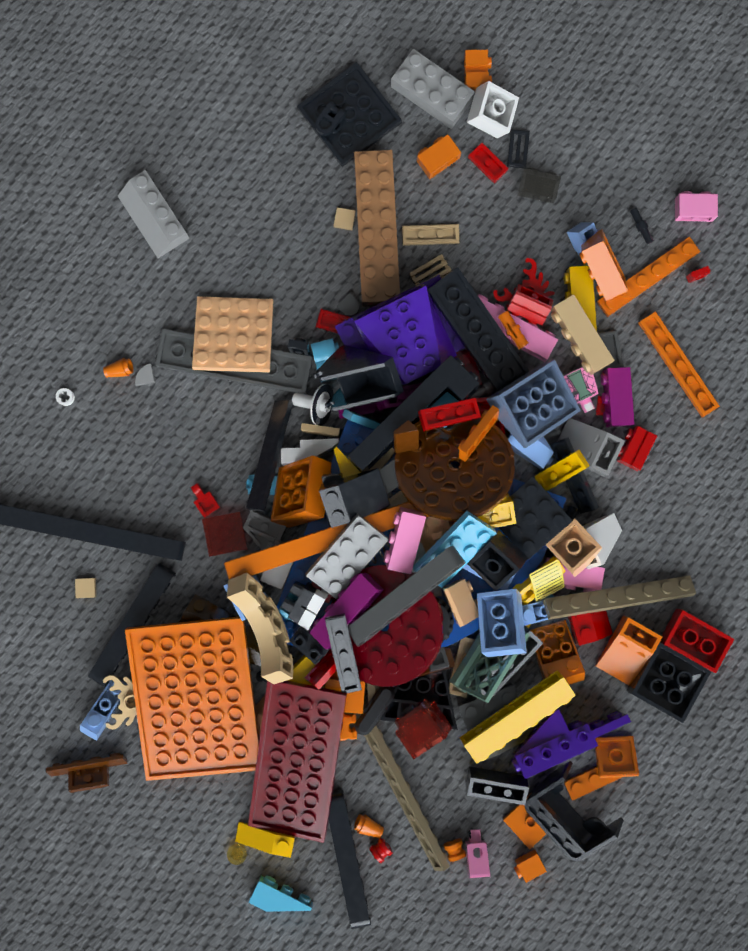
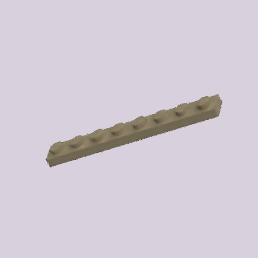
[543,575,696,620]
[364,726,450,871]

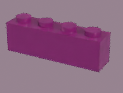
[309,573,384,650]

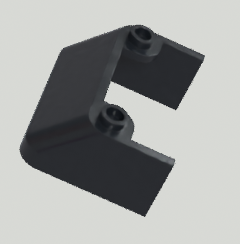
[525,761,624,861]

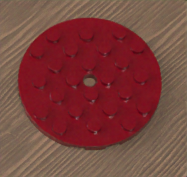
[331,565,444,687]

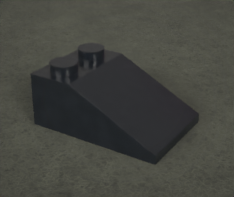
[319,468,390,528]

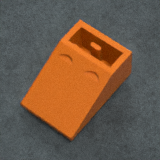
[595,616,662,686]
[530,620,585,685]

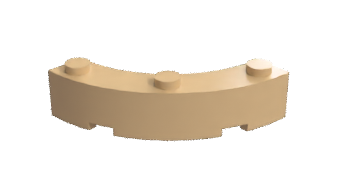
[227,573,293,684]

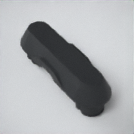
[355,686,395,735]

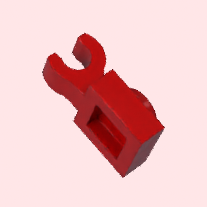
[191,484,220,518]

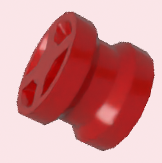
[369,837,393,863]

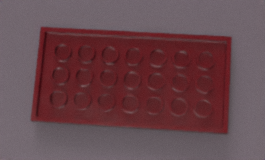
[248,680,347,843]

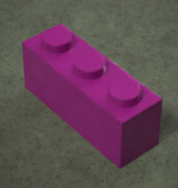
[600,367,634,428]

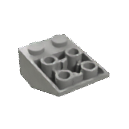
[558,418,625,477]

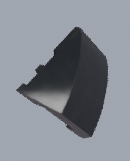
[380,670,458,730]

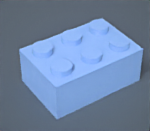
[477,589,527,657]

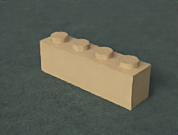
[551,295,615,375]

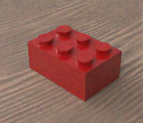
[660,609,734,673]

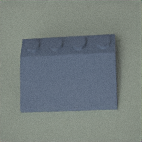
[486,360,581,448]

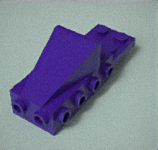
[511,709,631,779]

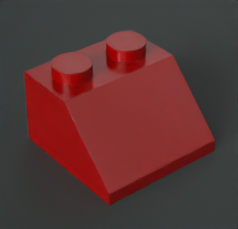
[568,610,613,646]

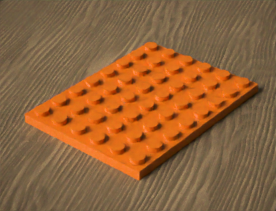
[125,617,259,781]

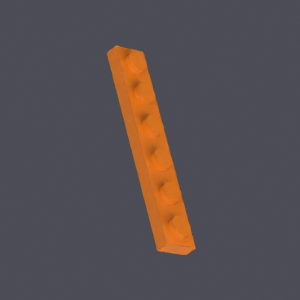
[597,236,701,317]
[638,311,720,417]

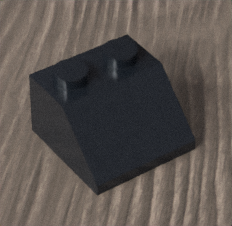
[467,530,528,591]

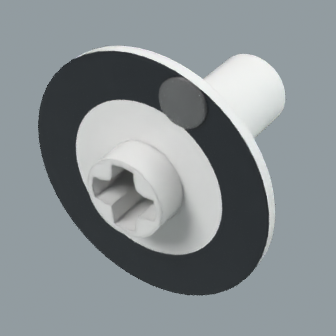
[292,384,334,426]

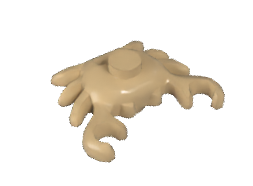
[103,675,138,730]

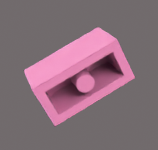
[675,191,718,222]

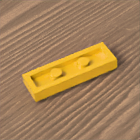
[534,450,590,491]

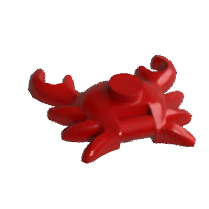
[493,258,555,320]

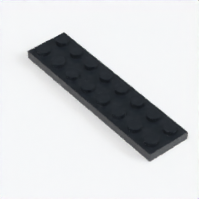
[428,267,529,392]

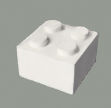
[467,81,519,138]

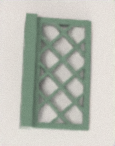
[449,632,530,703]

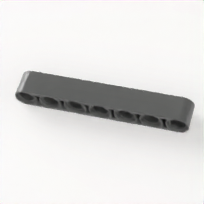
[348,545,466,646]

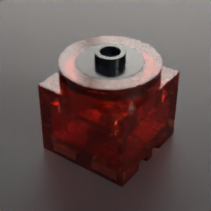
[394,698,452,760]

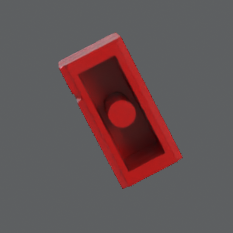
[507,284,553,325]
[617,426,657,471]

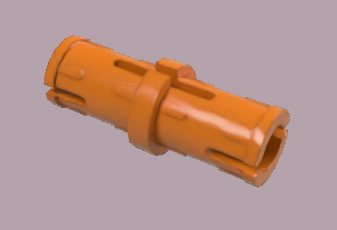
[498,311,529,350]

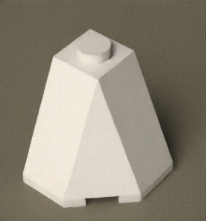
[583,513,622,569]

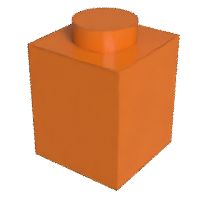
[514,849,547,883]

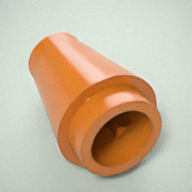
[103,358,134,378]
[354,814,384,838]

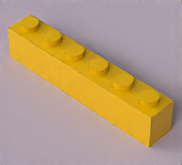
[459,670,576,764]

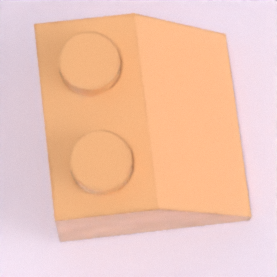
[546,519,602,577]
[442,578,479,627]

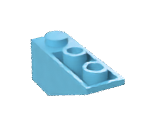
[248,876,313,912]

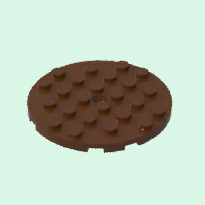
[395,418,515,521]

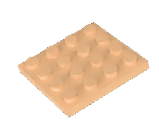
[192,296,273,372]

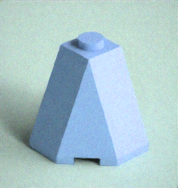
[507,433,554,470]

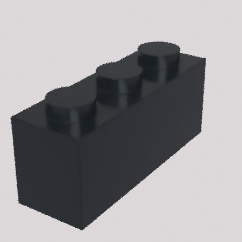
[465,766,529,805]

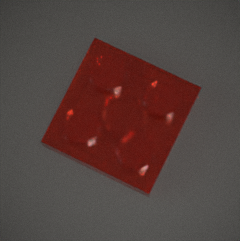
[202,512,248,557]

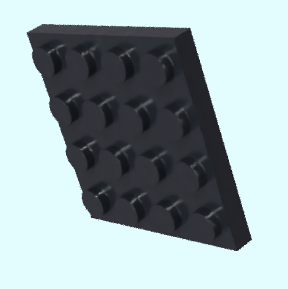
[297,62,402,167]

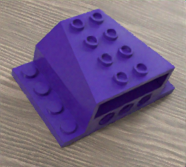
[335,274,465,385]

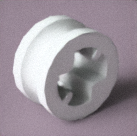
[56,388,75,406]

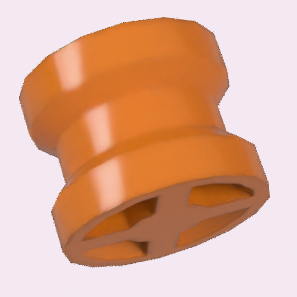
[443,838,466,862]

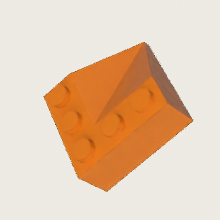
[271,455,332,528]

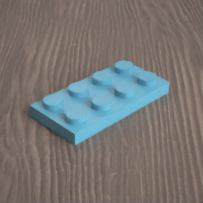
[413,511,497,588]

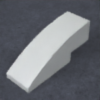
[281,439,339,466]

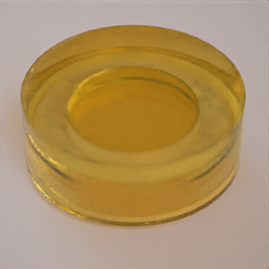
[227,843,247,865]

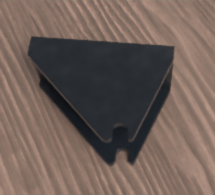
[313,345,404,411]

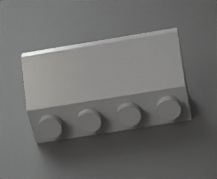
[118,170,189,258]

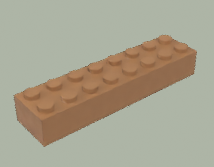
[354,150,400,307]

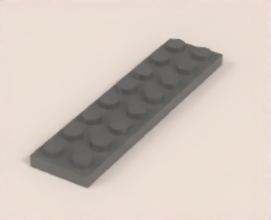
[155,329,313,394]

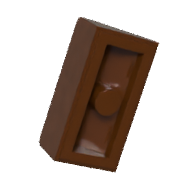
[393,420,419,453]

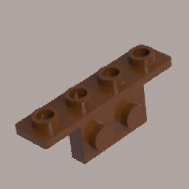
[46,753,127,793]

